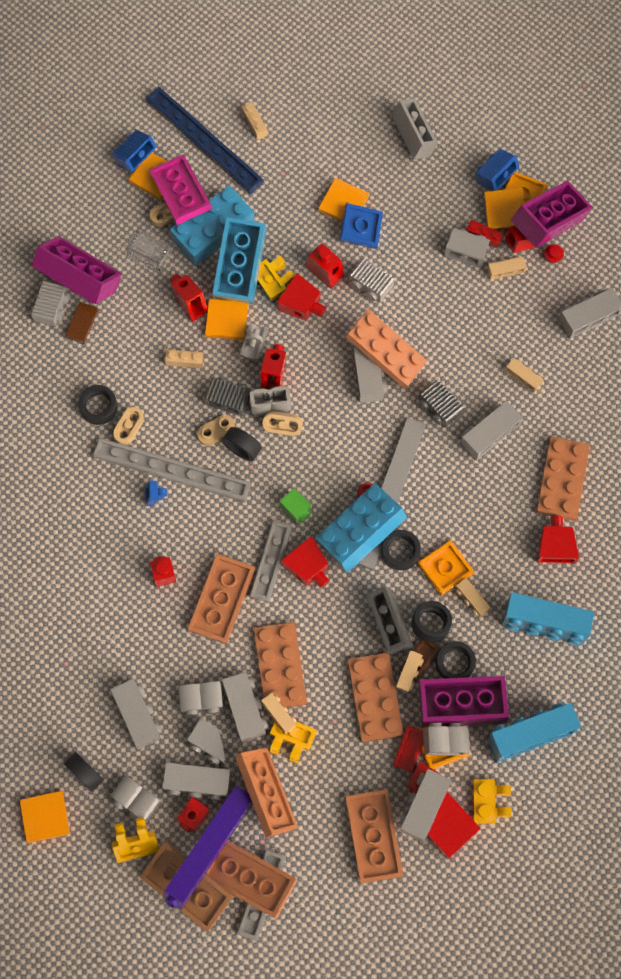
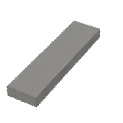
[250,520,292,603]
[237,849,286,942]

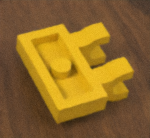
[258,255,295,302]
[270,722,317,764]
[473,779,511,824]
[112,817,159,863]

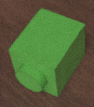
[279,488,311,524]

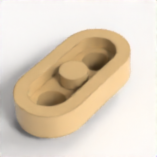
[150,202,175,227]
[113,407,144,445]
[263,411,303,436]
[198,415,235,446]

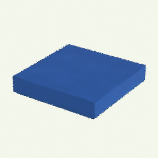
[339,203,383,249]

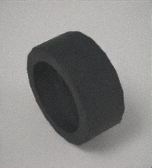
[79,385,118,425]
[222,427,262,461]
[382,530,421,571]
[411,601,453,643]
[435,641,476,679]
[64,752,104,792]

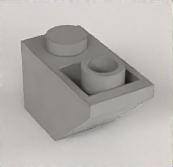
[187,718,226,765]

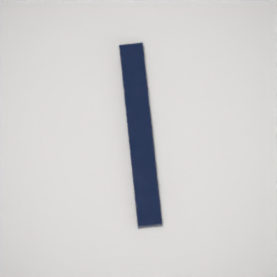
[146,87,264,195]

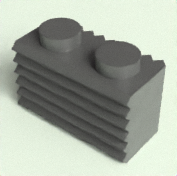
[204,377,250,416]
[419,379,464,427]

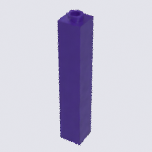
[163,785,253,910]

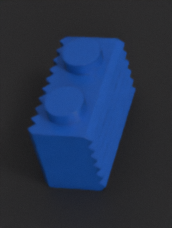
[112,129,157,173]
[475,148,519,191]

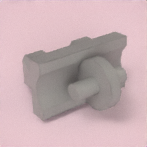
[240,323,269,361]

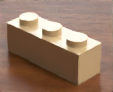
[241,102,268,140]
[487,257,527,280]
[165,349,204,369]
[505,358,543,393]
[455,578,491,618]
[396,650,424,693]
[261,693,296,734]

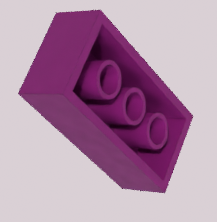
[511,180,593,248]
[32,236,122,305]
[418,676,509,727]

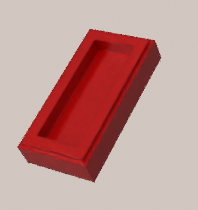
[393,725,424,773]

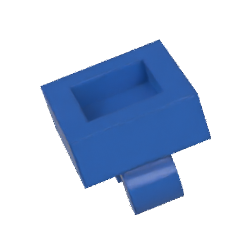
[144,481,167,506]

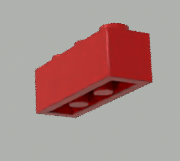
[466,220,504,249]

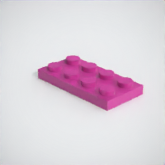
[149,154,212,225]

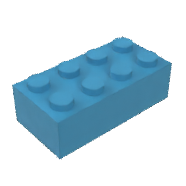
[170,185,255,266]
[212,217,267,304]
[315,483,407,573]
[502,592,594,646]
[487,702,581,763]

